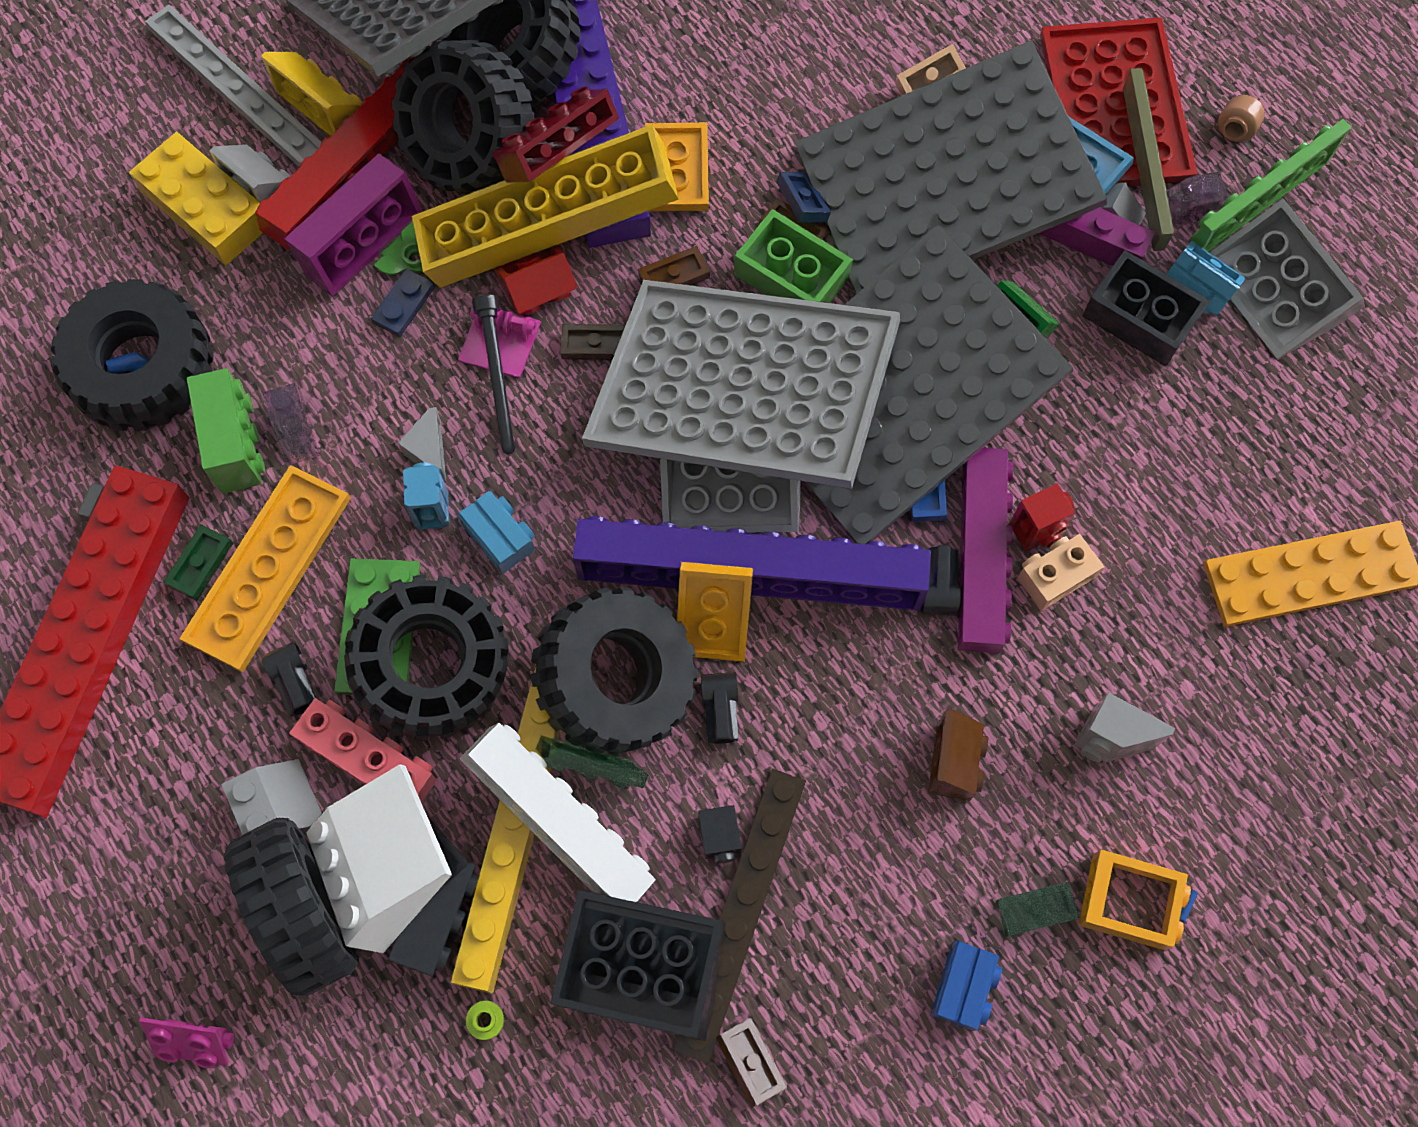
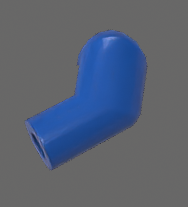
[106,352,150,374]

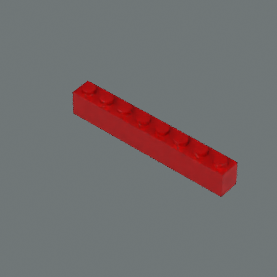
[255,57,415,251]

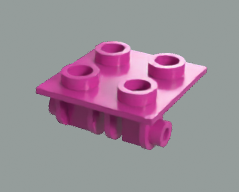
[458,307,541,378]
[139,1018,234,1068]

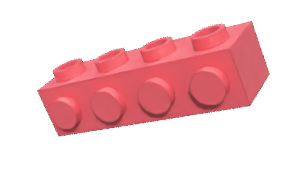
[289,698,437,803]

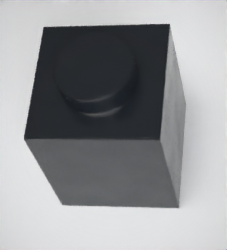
[698,805,742,864]

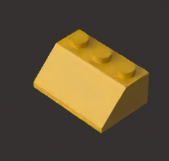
[261,52,362,136]

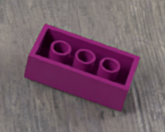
[284,154,423,297]

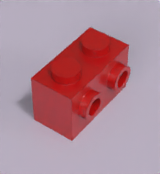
[1009,483,1075,552]

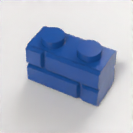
[930,941,1002,1031]

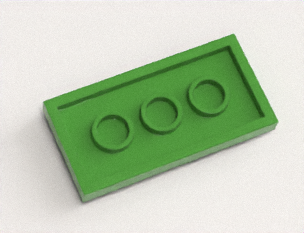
[334,558,421,695]

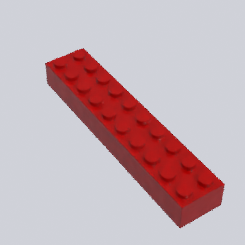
[0,465,190,819]

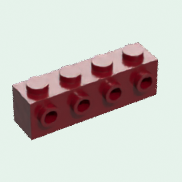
[492,86,620,183]

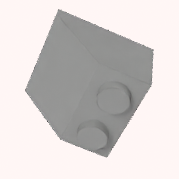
[209,144,291,202]
[1074,693,1175,762]
[221,759,322,835]

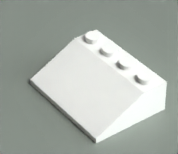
[307,764,452,953]

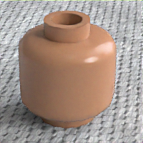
[1218,95,1265,143]

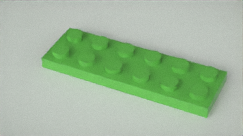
[1189,119,1352,252]

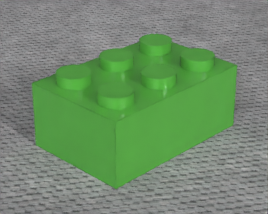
[734,209,853,303]
[187,368,265,494]

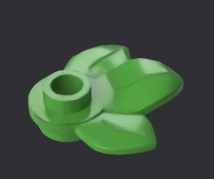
[375,221,423,275]

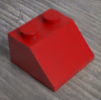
[493,245,578,314]

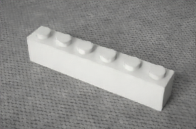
[459,723,656,902]

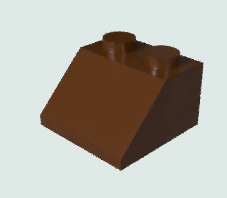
[928,709,988,801]

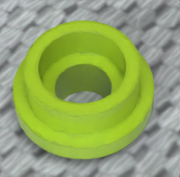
[466,1001,504,1040]

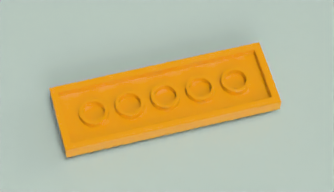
[179,465,351,673]
[1203,520,1418,627]

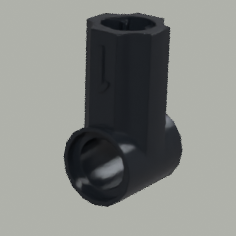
[921,545,960,616]
[261,641,317,717]
[701,672,738,744]

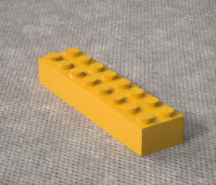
[412,124,679,288]

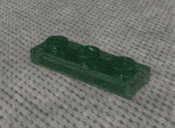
[536,735,649,789]

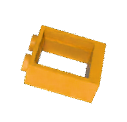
[1078,849,1191,950]

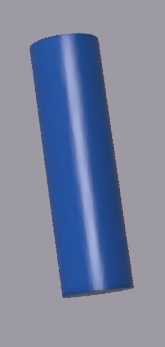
[1180,889,1198,923]

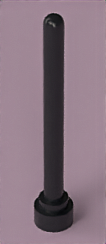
[472,295,515,455]

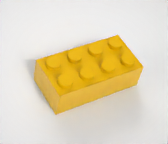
[129,131,263,266]

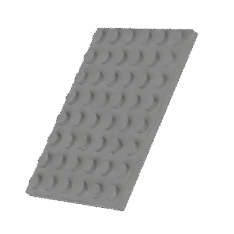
[582,280,900,489]

